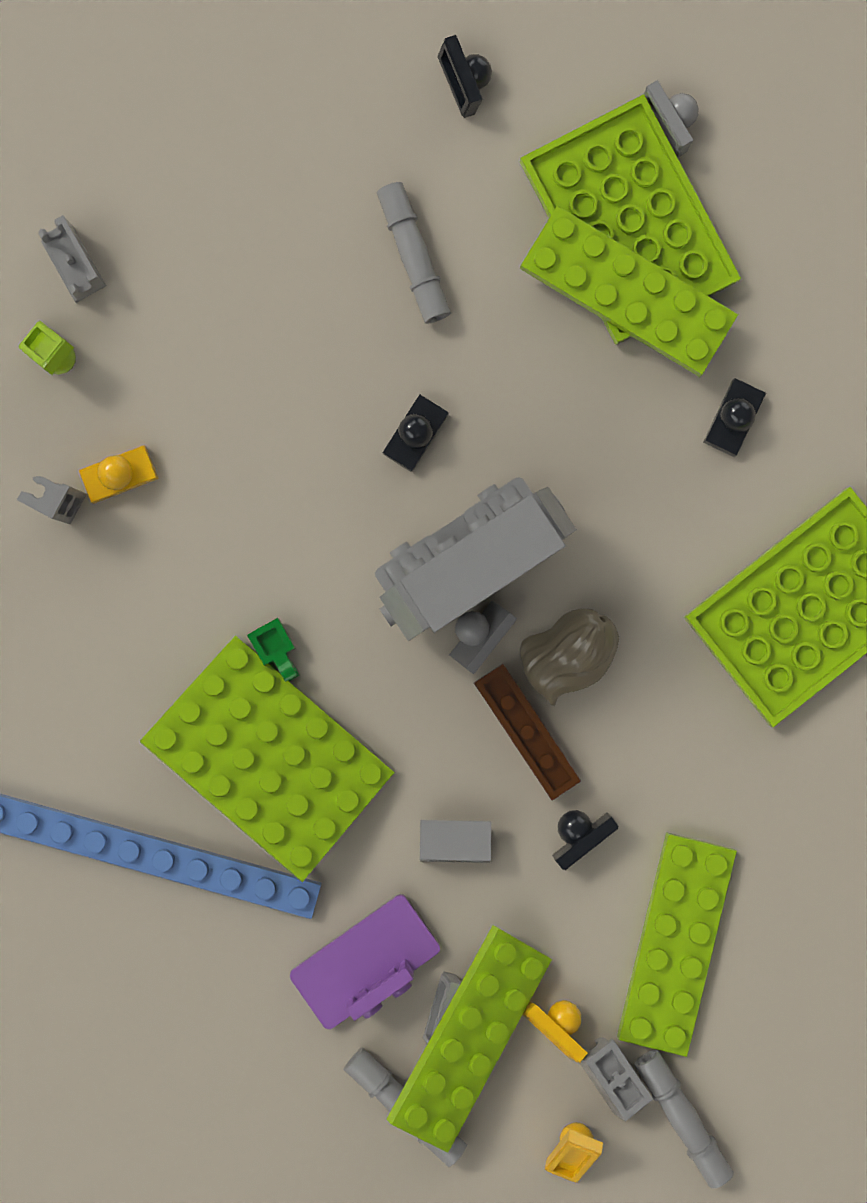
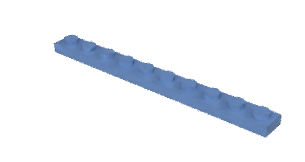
[0,794,322,919]

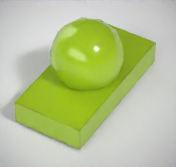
[18,321,76,375]

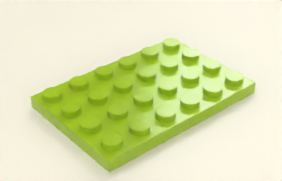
[520,94,741,345]
[684,487,867,727]
[140,635,395,882]

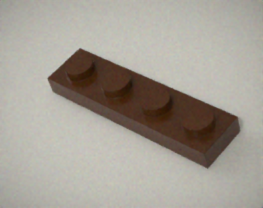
[474,664,581,801]

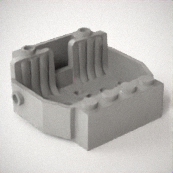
[375,477,577,641]

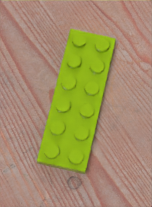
[520,206,739,377]
[617,832,737,1057]
[386,925,552,1153]

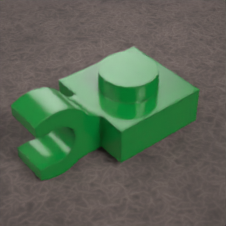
[247,618,300,682]

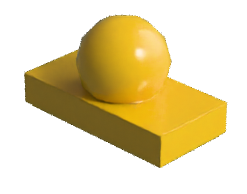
[79,445,159,504]
[523,1000,588,1063]
[544,1122,603,1183]

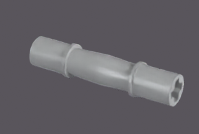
[377,182,451,324]
[344,1048,467,1167]
[634,1050,734,1188]

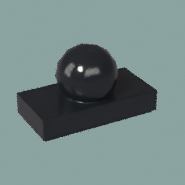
[437,35,492,118]
[703,378,766,457]
[382,394,449,472]
[552,810,619,870]

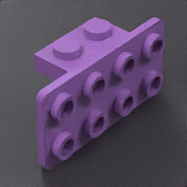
[290,894,440,1029]

